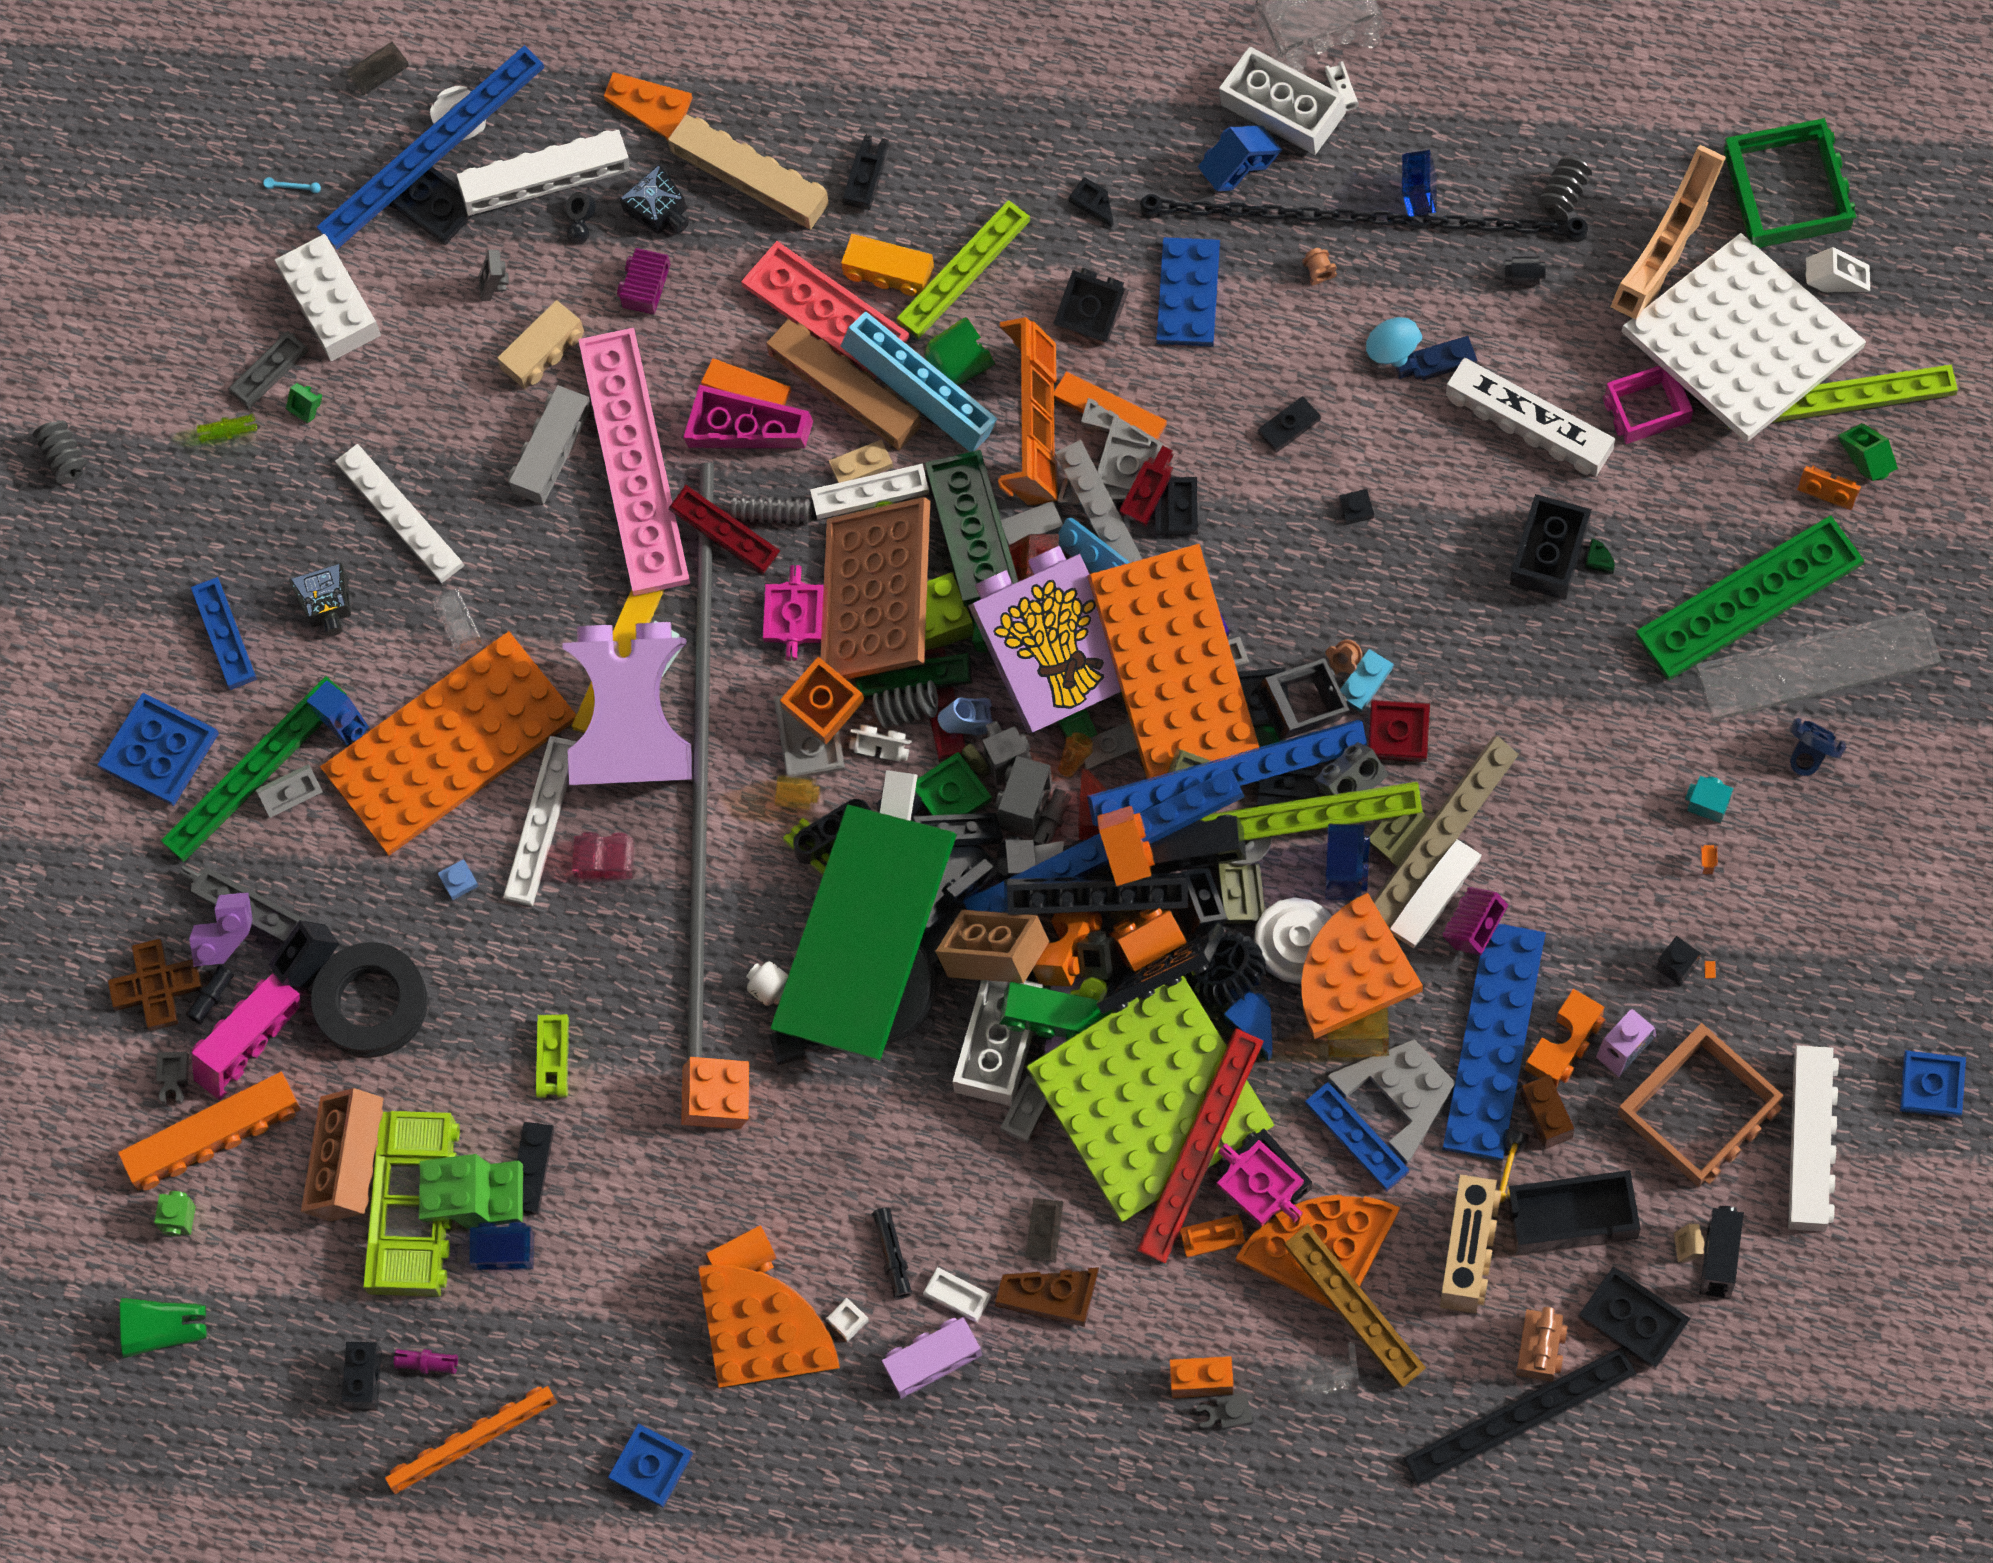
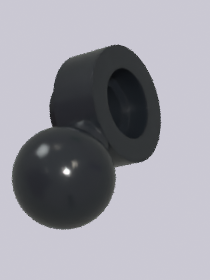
[566,192,596,245]

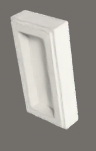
[923,1267,991,1323]

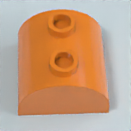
[705,1225,777,1273]

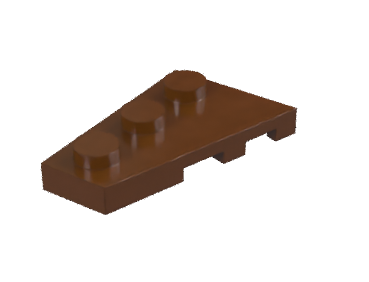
[995,1267,1099,1327]

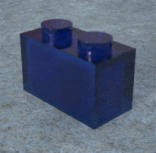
[1402,150,1437,217]
[469,1222,534,1270]

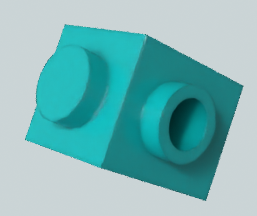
[1685,776,1734,824]

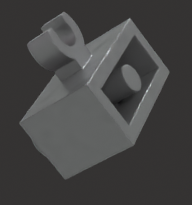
[982,720,1032,785]

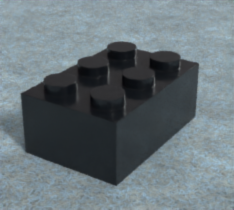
[1510,494,1592,600]

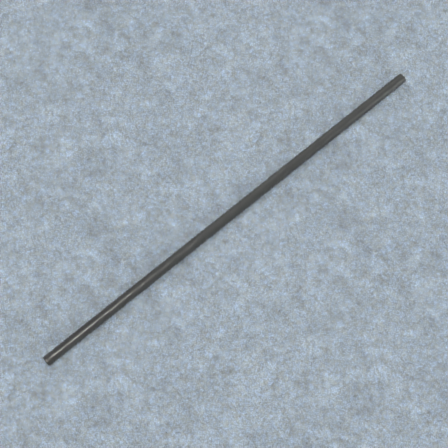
[687,462,714,1060]

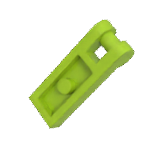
[536,1014,569,1098]

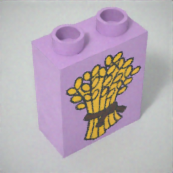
[968,546,1121,734]

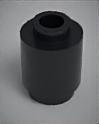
[1505,256,1546,285]

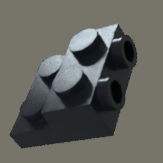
[1053,268,1129,343]

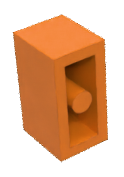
[1170,1356,1233,1398]

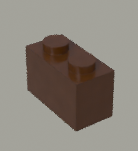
[1520,1075,1575,1149]

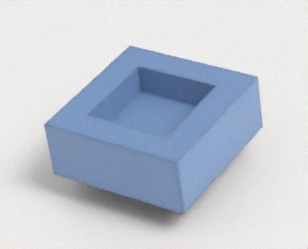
[438,859,479,900]

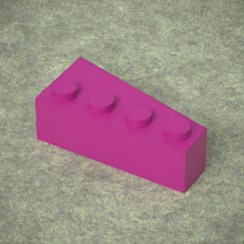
[683,385,813,448]
[192,973,300,1101]

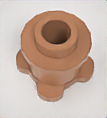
[1302,248,1337,286]
[1325,640,1362,675]

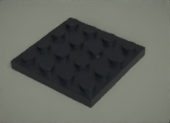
[1097,920,1224,1014]

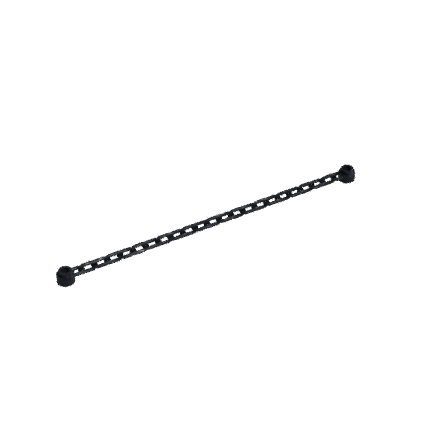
[1140,194,1588,242]

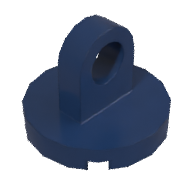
[1789,718,1847,776]

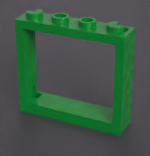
[1723,118,1857,248]

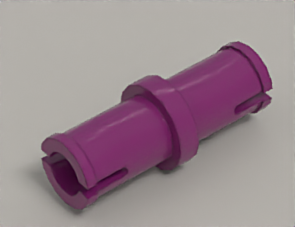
[394,1349,458,1374]

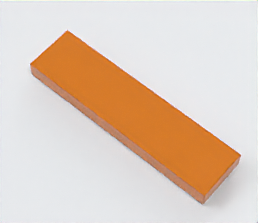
[1054,371,1167,440]

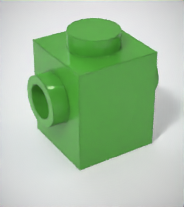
[154,1191,196,1237]

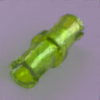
[197,413,257,443]

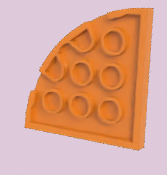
[1301,893,1423,1039]
[1236,1195,1400,1313]
[698,1265,840,1388]

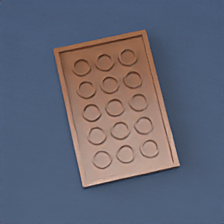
[821,497,930,679]

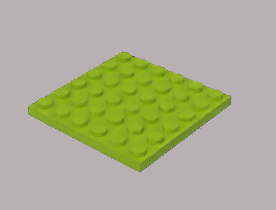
[1025,976,1275,1222]

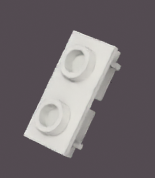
[849,724,912,762]

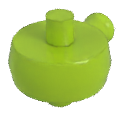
[1070,977,1106,1000]

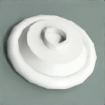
[1254,897,1332,984]

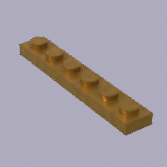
[1283,1224,1426,1389]

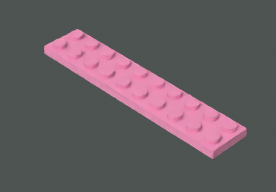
[578,328,690,596]

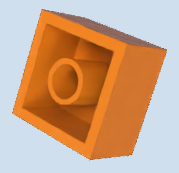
[780,657,864,744]
[1097,805,1155,886]
[1108,908,1187,972]
[681,1057,749,1129]

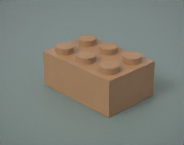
[935,910,1049,984]

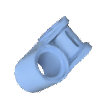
[938,697,994,735]

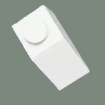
[1805,247,1870,292]

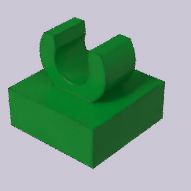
[285,383,323,424]

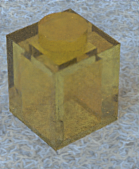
[774,774,820,810]

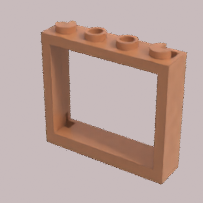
[1617,1023,1784,1187]

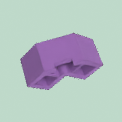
[189,893,253,966]

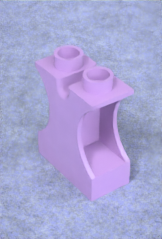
[563,622,693,785]

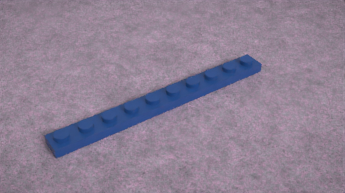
[317,45,545,250]
[1087,720,1367,826]
[964,768,1245,913]

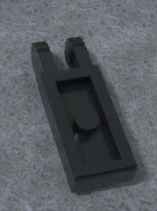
[842,134,889,210]

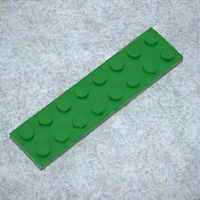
[1635,515,1864,681]

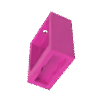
[1603,366,1693,444]

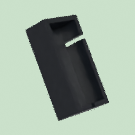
[1507,1170,1641,1255]

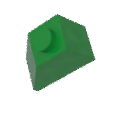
[1837,423,1898,481]

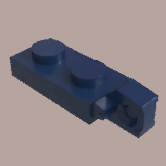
[1396,336,1477,380]

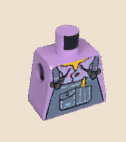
[1596,1009,1656,1077]

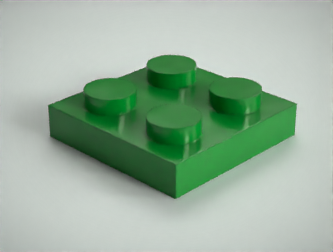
[915,752,992,816]

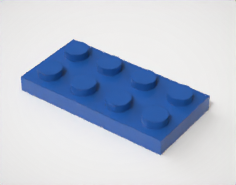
[1157,237,1220,347]

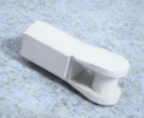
[1325,61,1359,112]

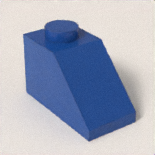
[1224,992,1273,1061]

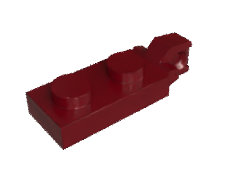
[1119,445,1174,526]

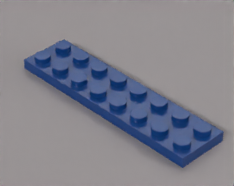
[1442,924,1546,1161]

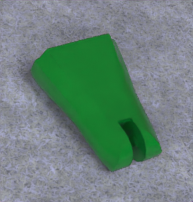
[119,1298,207,1358]

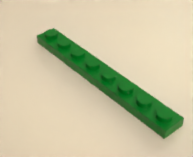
[161,676,347,863]

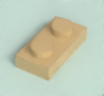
[829,439,893,483]

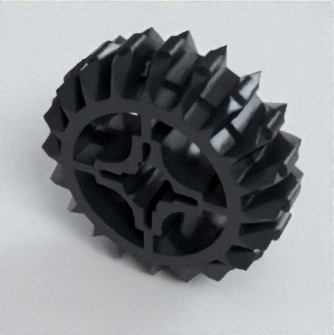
[1186,931,1266,1008]

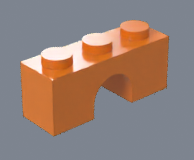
[1032,911,1102,987]
[1525,989,1606,1088]

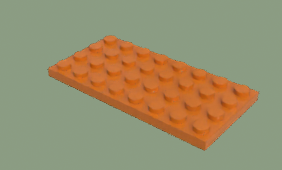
[1087,544,1259,779]
[320,631,577,856]

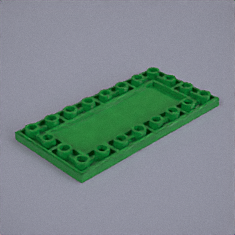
[770,805,957,1061]

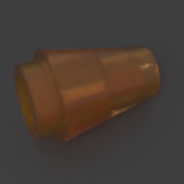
[1057,732,1093,777]

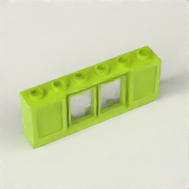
[364,1111,460,1297]

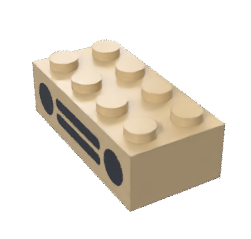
[1440,1174,1501,1314]

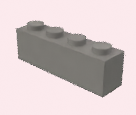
[508,385,592,505]

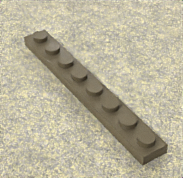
[1373,736,1519,929]

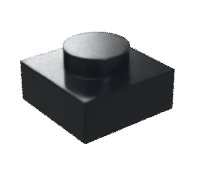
[1339,489,1374,525]

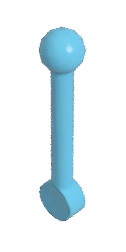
[263,177,321,193]

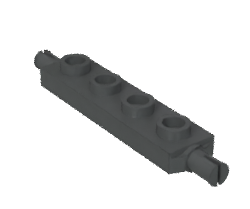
[178,865,306,943]

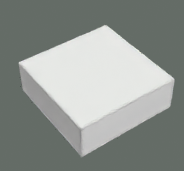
[825,1298,869,1342]

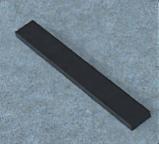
[1403,1347,1637,1487]

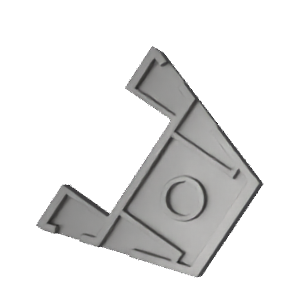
[1057,398,1164,506]
[1328,1039,1455,1164]

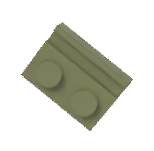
[1365,812,1431,868]
[1215,864,1265,924]

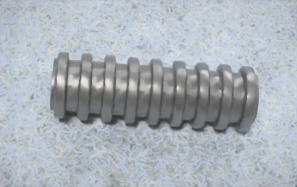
[730,495,811,525]

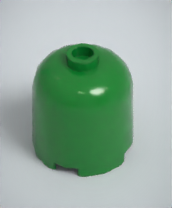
[924,317,995,386]

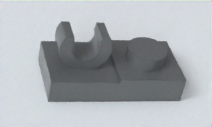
[478,250,509,301]

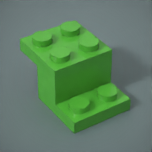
[419,1154,523,1229]

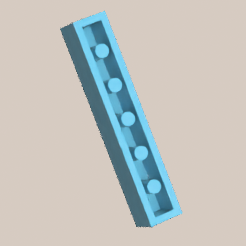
[840,311,998,452]

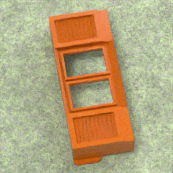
[998,317,1058,505]

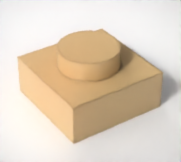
[1674,1224,1704,1262]

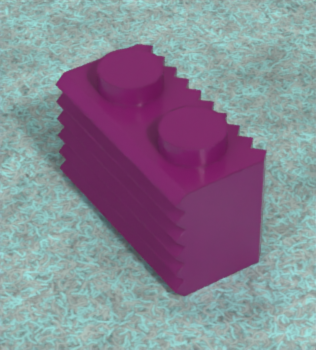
[617,248,671,315]
[1443,887,1508,956]

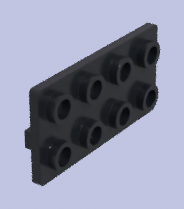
[925,845,998,931]

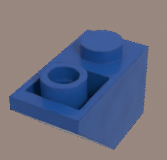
[307,681,369,747]

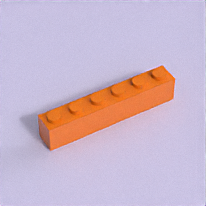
[118,1071,301,1191]

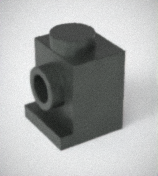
[1077,931,1121,979]

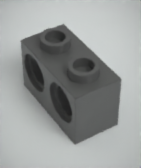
[1314,742,1389,796]

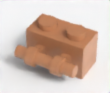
[1516,1307,1568,1382]

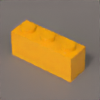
[841,234,934,296]

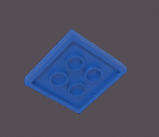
[97,693,219,806]

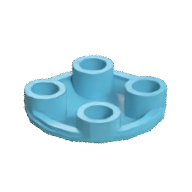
[1366,317,1422,367]

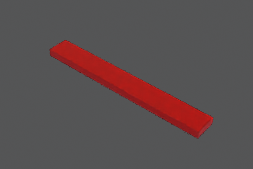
[1136,1028,1264,1263]

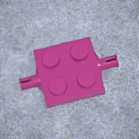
[763,565,824,661]
[1217,1140,1304,1226]

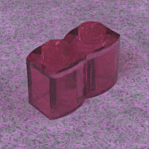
[572,832,635,879]

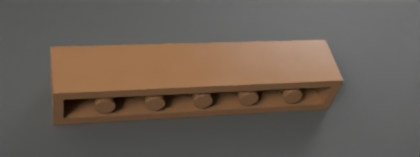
[766,319,921,451]

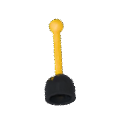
[1499,1129,1529,1203]

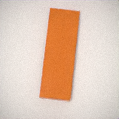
[701,358,791,405]

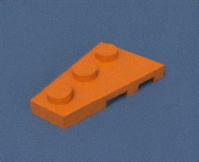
[604,72,692,141]

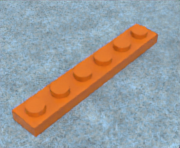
[385,1386,557,1494]

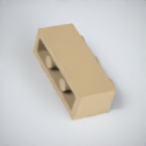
[497,300,584,389]

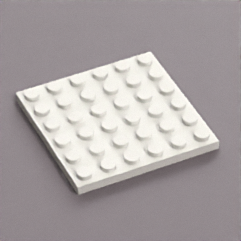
[1621,233,1866,443]

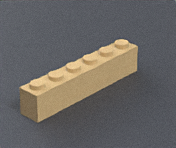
[668,114,829,230]

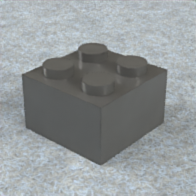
[995,756,1052,838]

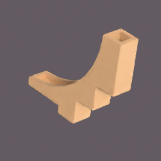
[1610,145,1726,320]

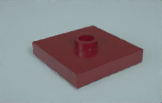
[1368,700,1430,762]

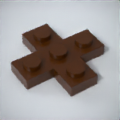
[108,939,202,1031]

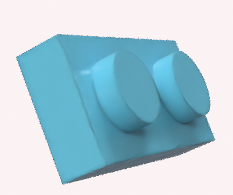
[1340,649,1394,713]

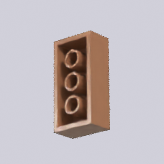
[301,1088,384,1221]

